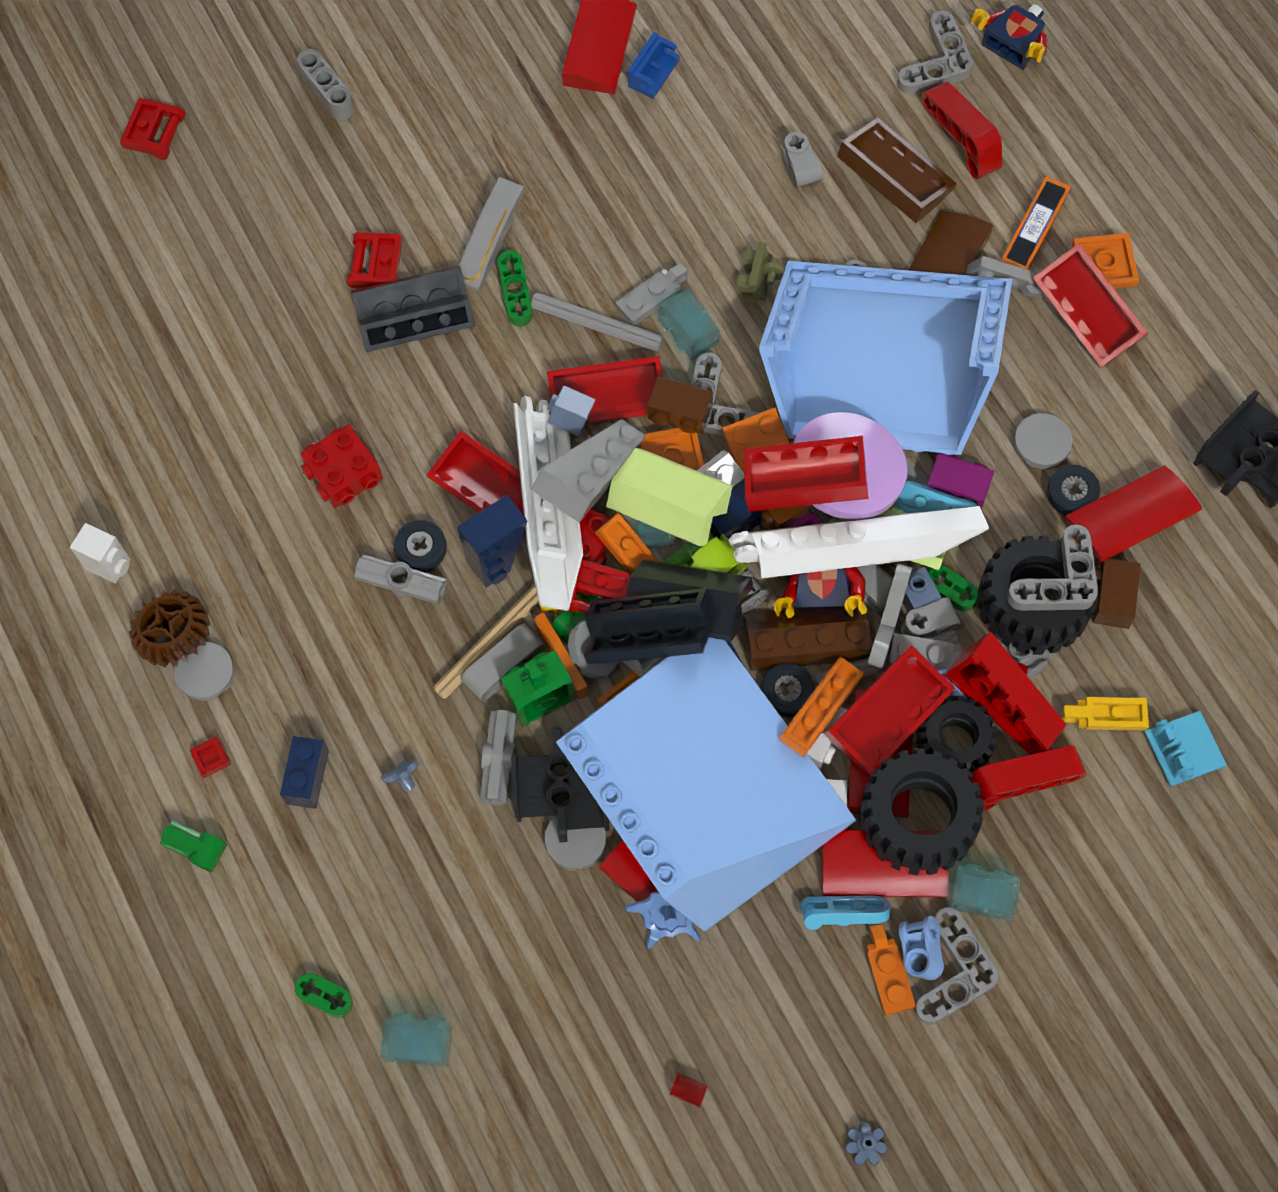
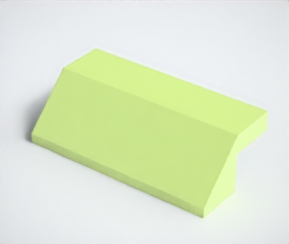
[606,448,733,546]

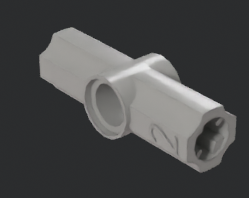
[354,554,447,605]
[480,710,517,806]

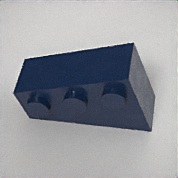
[710,478,761,540]
[457,494,528,588]

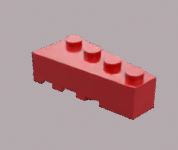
[944,632,1067,755]

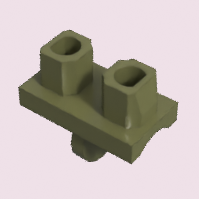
[737,242,785,300]

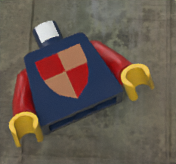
[969,4,1047,70]
[773,567,867,618]

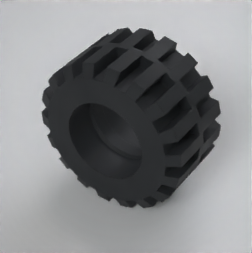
[916,696,997,773]

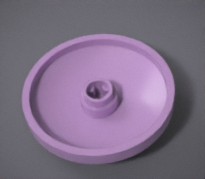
[794,412,907,520]

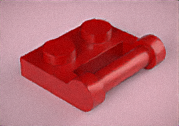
[120,98,186,160]
[346,232,403,288]
[562,560,631,614]

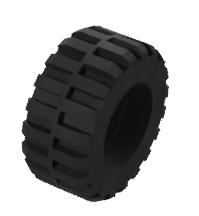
[977,536,1098,655]
[860,748,984,875]

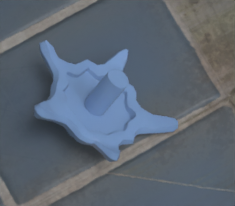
[625,891,701,949]

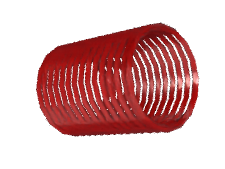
[669,1073,708,1108]

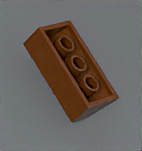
[744,606,872,671]

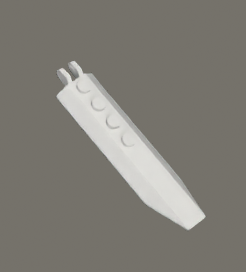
[513,396,583,611]
[728,506,989,578]

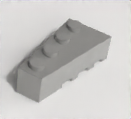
[531,419,646,523]

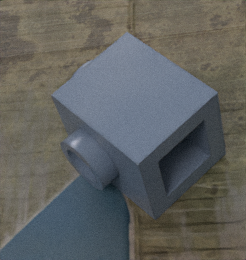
[547,386,595,437]
[903,567,941,613]

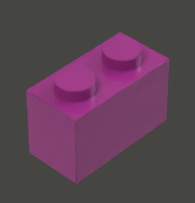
[927,453,995,510]

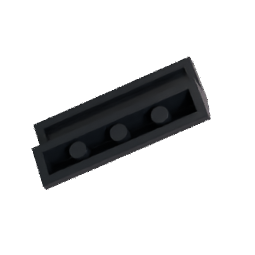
[351,265,475,352]
[626,560,753,641]
[584,588,709,665]

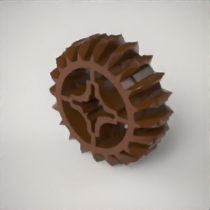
[129,589,211,668]

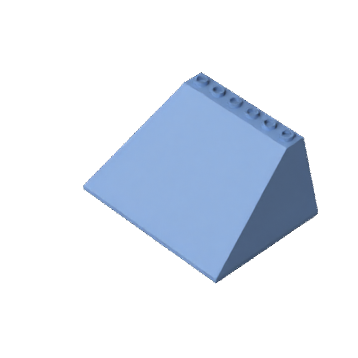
[759,261,1013,455]
[556,638,856,932]

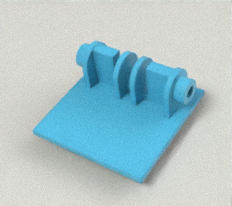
[1144,711,1227,787]

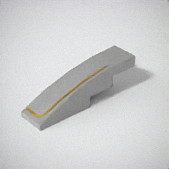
[459,177,525,292]

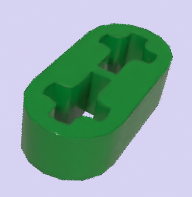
[928,566,979,612]
[295,973,353,1018]

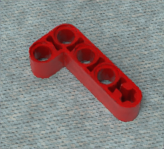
[921,82,1002,179]
[971,745,1087,812]

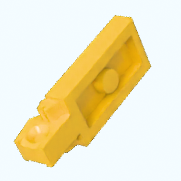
[1061,697,1149,731]

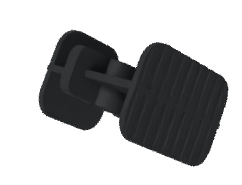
[1193,390,1278,508]
[511,727,610,843]

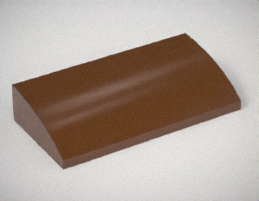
[837,117,957,223]
[908,211,993,275]

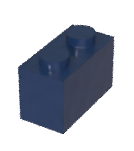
[280,736,329,809]

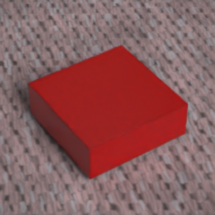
[189,736,231,778]

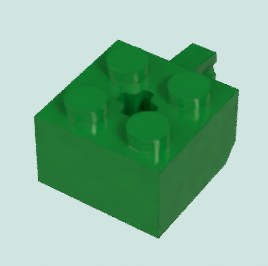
[501,650,575,728]

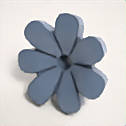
[381,759,419,792]
[844,1122,887,1166]

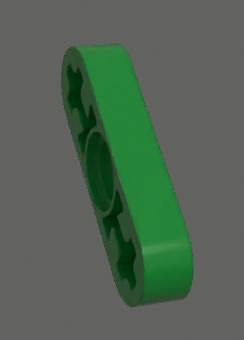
[497,250,533,327]

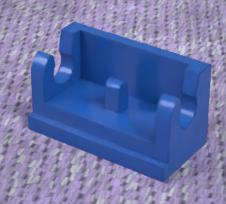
[627,32,680,99]

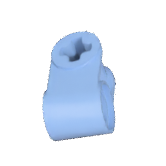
[899,916,944,980]

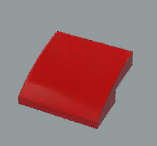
[599,840,658,902]

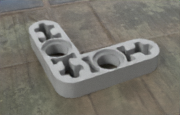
[897,10,973,94]
[691,353,759,436]
[1007,524,1098,611]
[868,564,912,668]
[915,907,998,1025]

